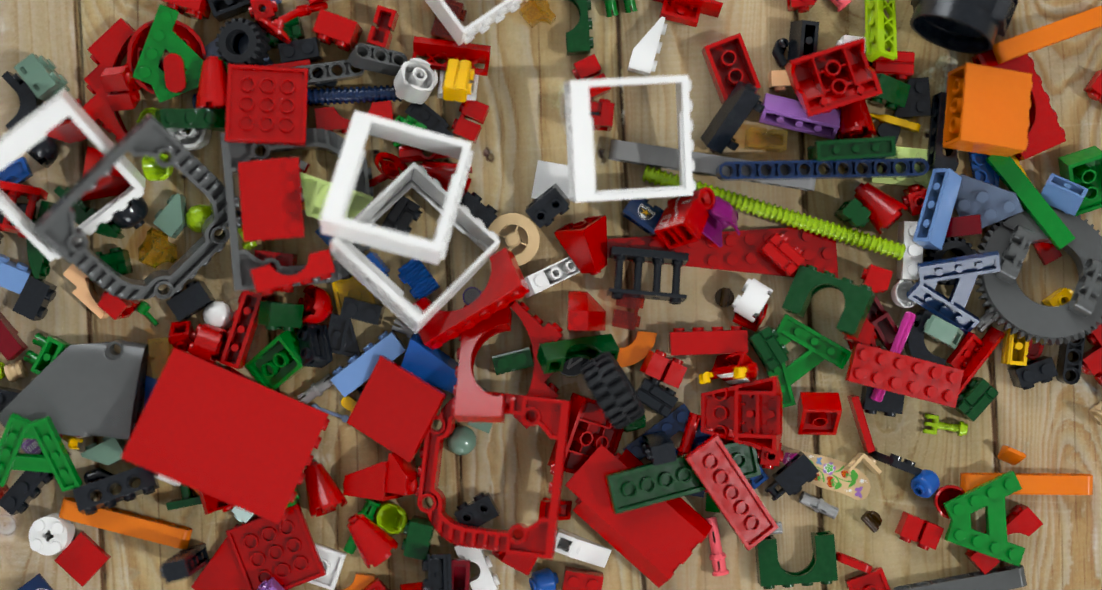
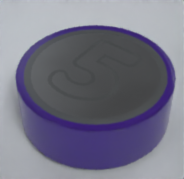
[463,287,482,305]

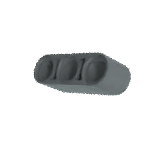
[348,43,408,76]

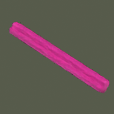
[871,312,916,402]

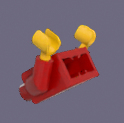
[699,352,759,386]

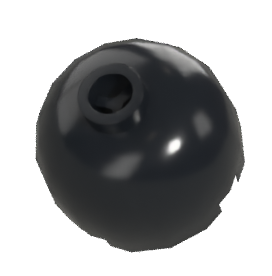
[26,136,59,168]
[111,196,148,229]

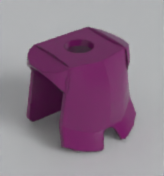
[702,196,740,247]

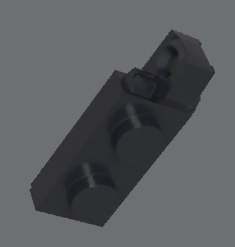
[405,103,454,137]

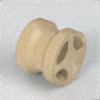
[4,359,29,383]

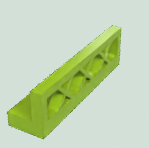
[865,0,897,62]

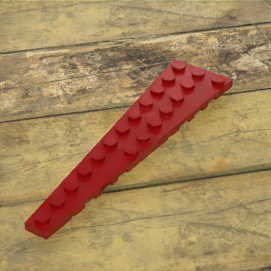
[607,227,838,278]

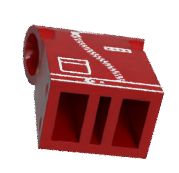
[654,187,715,249]

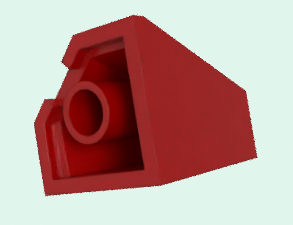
[81,146,131,201]
[554,215,608,275]
[567,291,606,331]
[343,461,403,501]

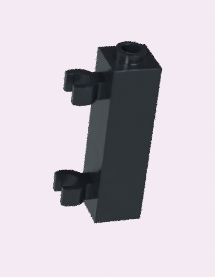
[701,81,765,154]

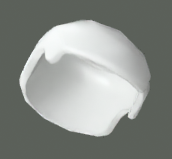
[890,279,916,308]
[203,301,234,330]

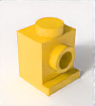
[1042,287,1074,306]

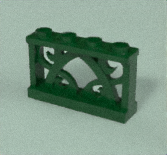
[807,136,896,162]

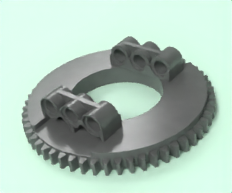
[974,206,1102,346]

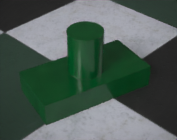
[166,484,202,511]

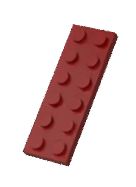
[845,343,964,408]
[684,434,779,551]

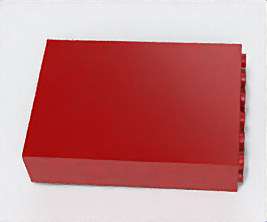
[121,347,330,524]

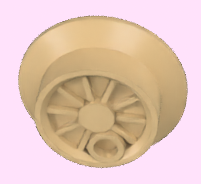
[488,213,540,266]

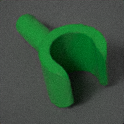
[137,301,159,326]

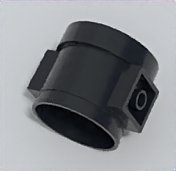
[910,0,1019,54]

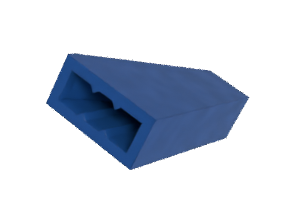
[401,333,459,393]

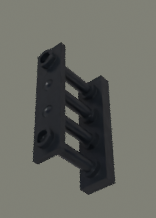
[607,246,689,305]

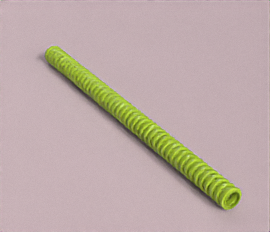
[642,165,906,260]

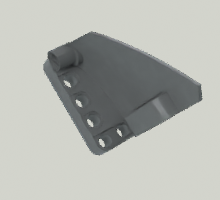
[0,339,149,440]

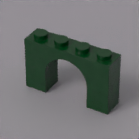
[782,264,876,338]
[755,531,838,589]

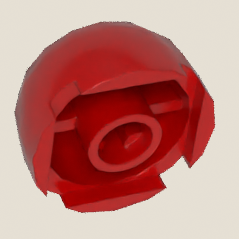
[298,285,333,324]

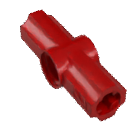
[399,146,451,164]

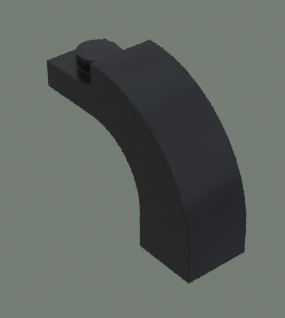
[2,71,43,130]
[904,310,947,365]

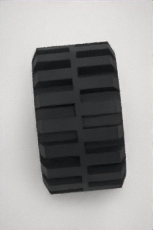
[216,18,271,65]
[923,237,977,285]

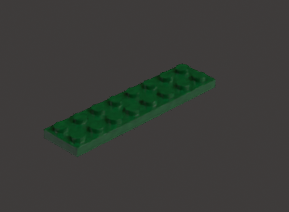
[606,441,761,514]

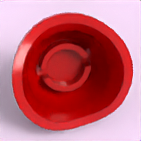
[933,485,965,519]

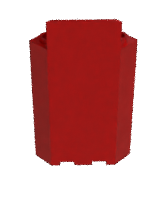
[565,444,712,588]

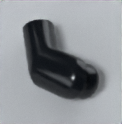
[772,38,789,68]
[84,467,114,484]

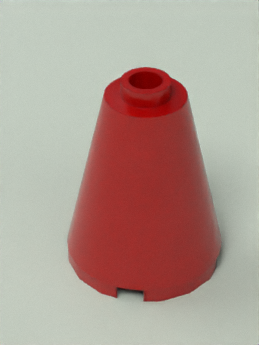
[196,56,227,108]
[837,99,876,140]
[418,161,472,197]
[854,182,908,235]
[304,461,347,518]
[347,513,398,569]

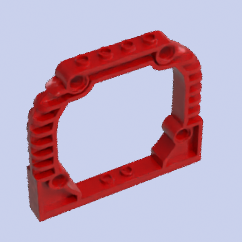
[415,391,572,559]

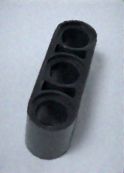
[1056,337,1085,385]

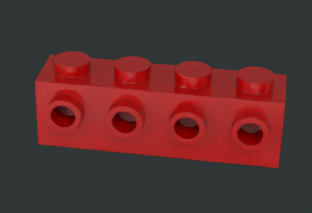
[220,290,267,369]
[668,326,748,356]

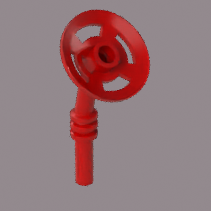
[256,2,328,44]
[369,152,408,187]

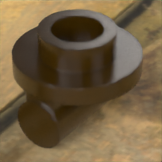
[715,288,734,308]
[861,511,882,533]

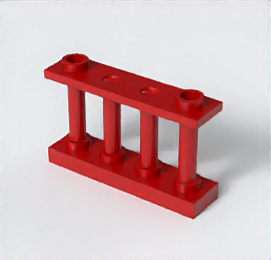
[0,181,48,239]

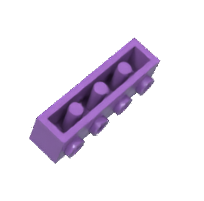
[759,93,841,140]

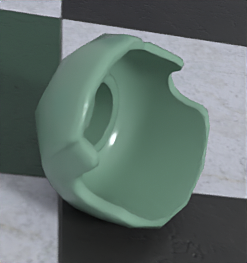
[447,426,476,455]

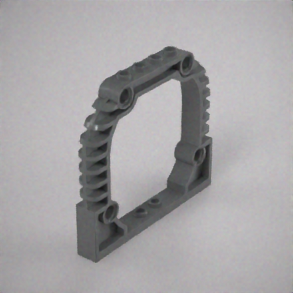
[32,113,230,300]
[220,128,376,291]

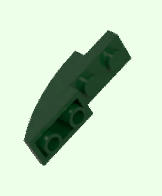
[54,186,125,239]
[27,200,55,279]

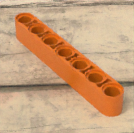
[992,5,1102,64]
[960,473,1093,495]
[59,497,193,549]

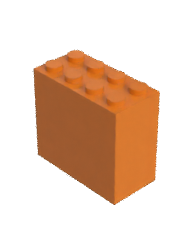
[942,63,1033,157]

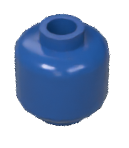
[910,469,940,498]
[529,568,559,590]

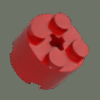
[188,323,228,366]

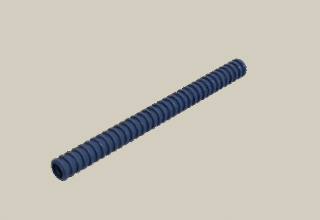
[192,85,403,108]

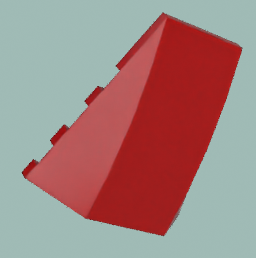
[701,376,783,455]

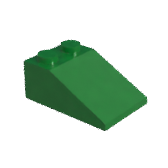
[1058,146,1102,216]
[245,330,305,391]

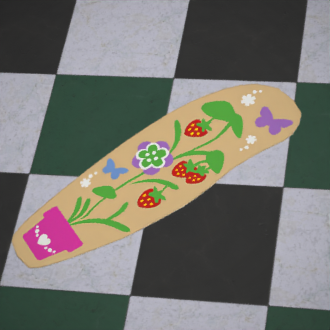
[780,449,871,500]

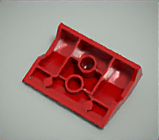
[785,38,882,117]
[238,157,304,242]
[547,393,624,474]

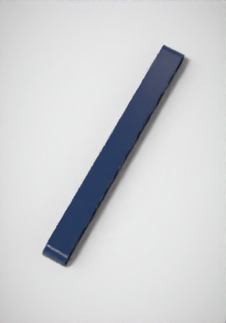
[716,158,929,181]

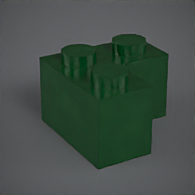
[258,301,304,331]
[401,515,434,560]

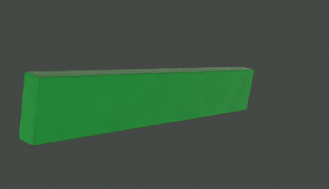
[985,155,1075,250]

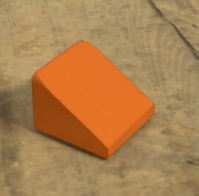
[998,445,1026,465]

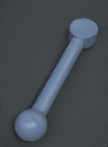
[311,403,349,422]

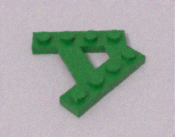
[132,4,228,103]
[766,314,852,408]
[0,413,83,492]
[943,471,1025,566]

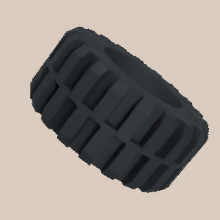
[580,351,645,429]

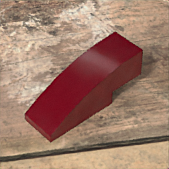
[945,214,982,238]
[867,296,906,351]
[0,312,28,360]
[451,559,470,590]

